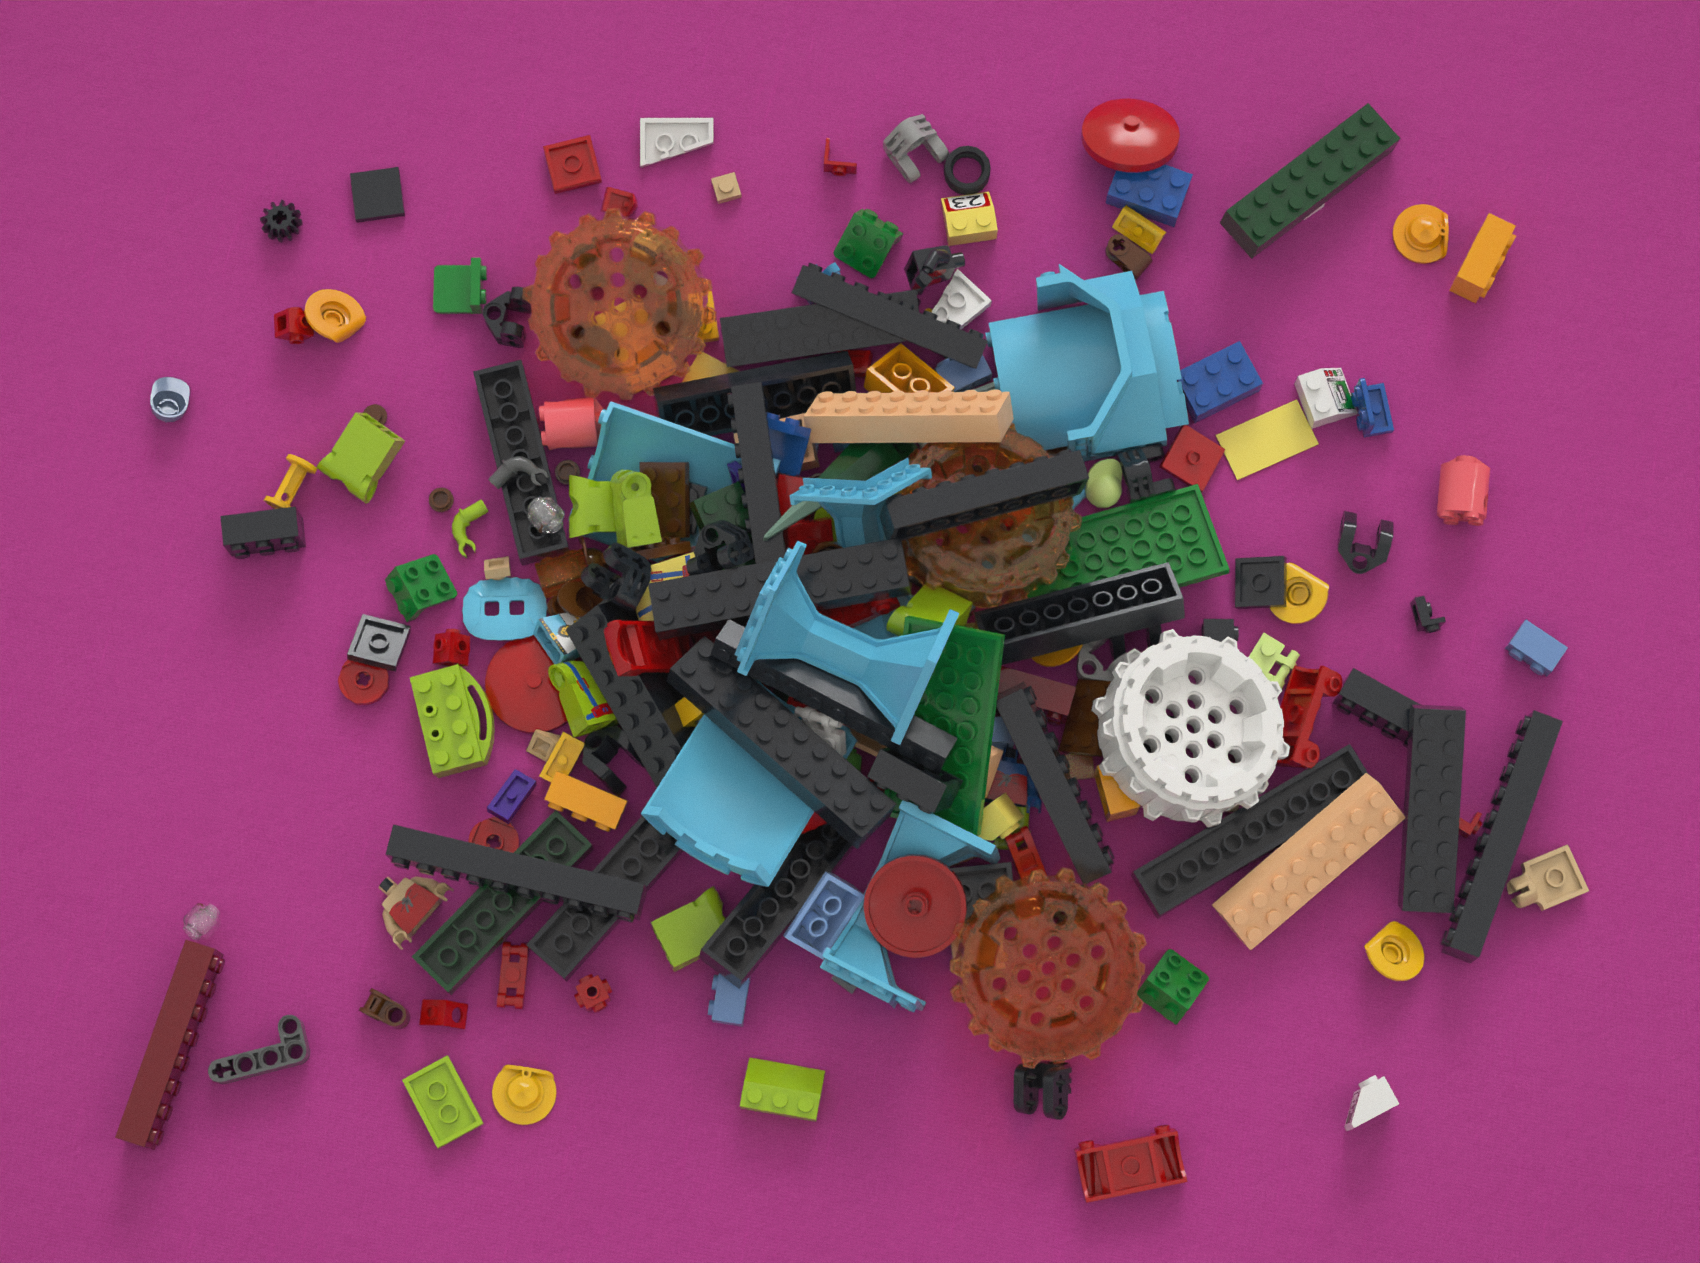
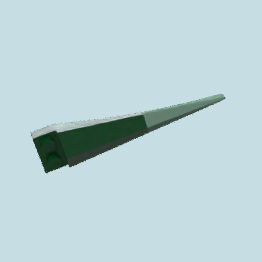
[763,443,918,541]

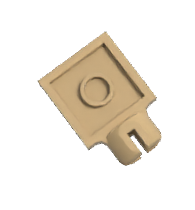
[1507,845,1589,911]

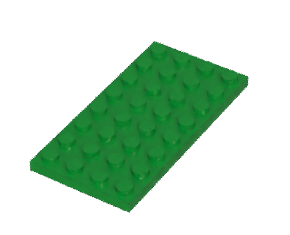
[1016,484,1230,598]
[885,616,1005,836]

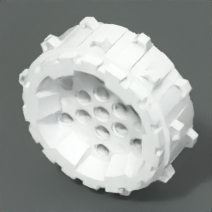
[1092,629,1290,828]

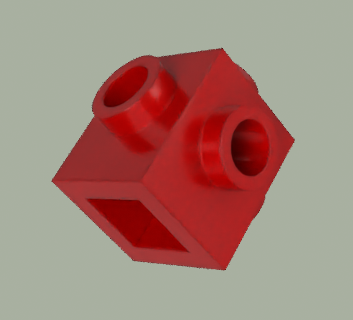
[274,307,314,344]
[433,629,470,667]
[574,974,613,1013]

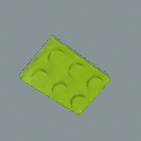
[402,1055,484,1149]

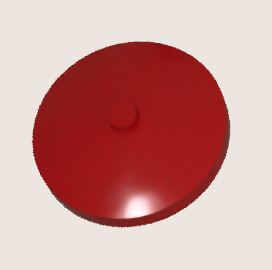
[1081,98,1180,172]
[485,635,580,734]
[864,854,967,958]

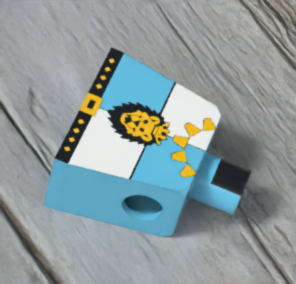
[533,613,580,664]

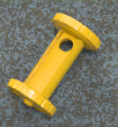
[263,454,317,509]

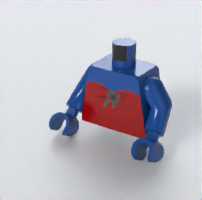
[985,747,1042,813]

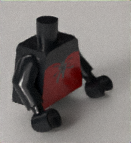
[904,245,965,307]

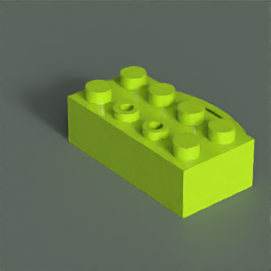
[410,664,495,778]

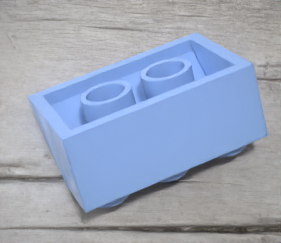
[783,871,865,959]

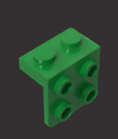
[834,209,903,278]
[433,258,487,314]
[385,554,457,622]
[1135,949,1209,1025]

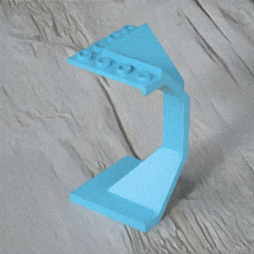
[1036,264,1167,462]
[789,458,932,640]
[734,541,959,745]
[820,800,1001,1013]

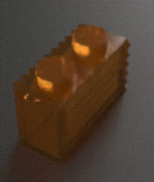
[534,549,587,599]

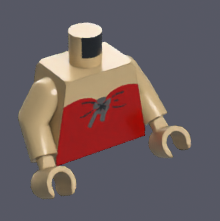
[378,876,454,950]

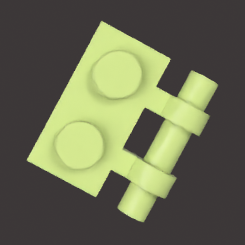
[1249,633,1300,690]

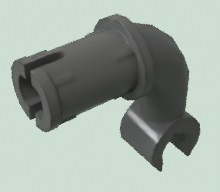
[488,456,549,489]

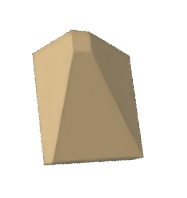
[526,729,561,762]

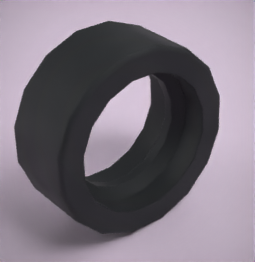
[944,146,991,195]

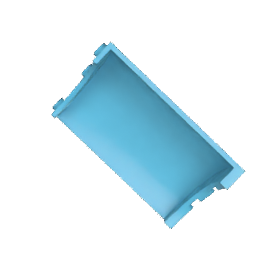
[985,291,1189,456]
[569,401,781,563]
[641,681,857,887]

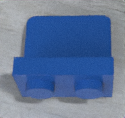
[1351,378,1394,437]
[767,412,811,477]

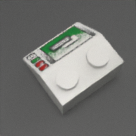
[1294,368,1358,429]
[1344,1075,1399,1131]

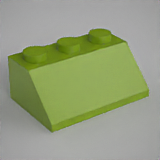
[740,1058,825,1122]

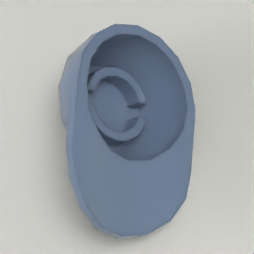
[150,377,190,422]

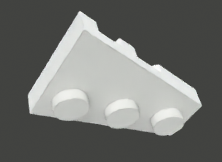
[640,118,714,168]
[932,269,992,330]

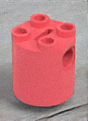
[539,397,603,451]
[1437,455,1490,526]

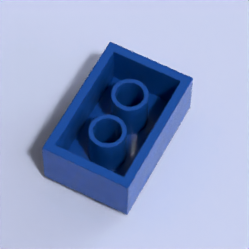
[1105,164,1193,227]
[1177,341,1263,423]

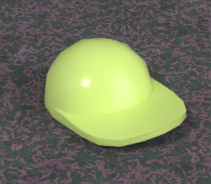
[1085,459,1122,508]

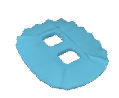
[462,577,547,641]

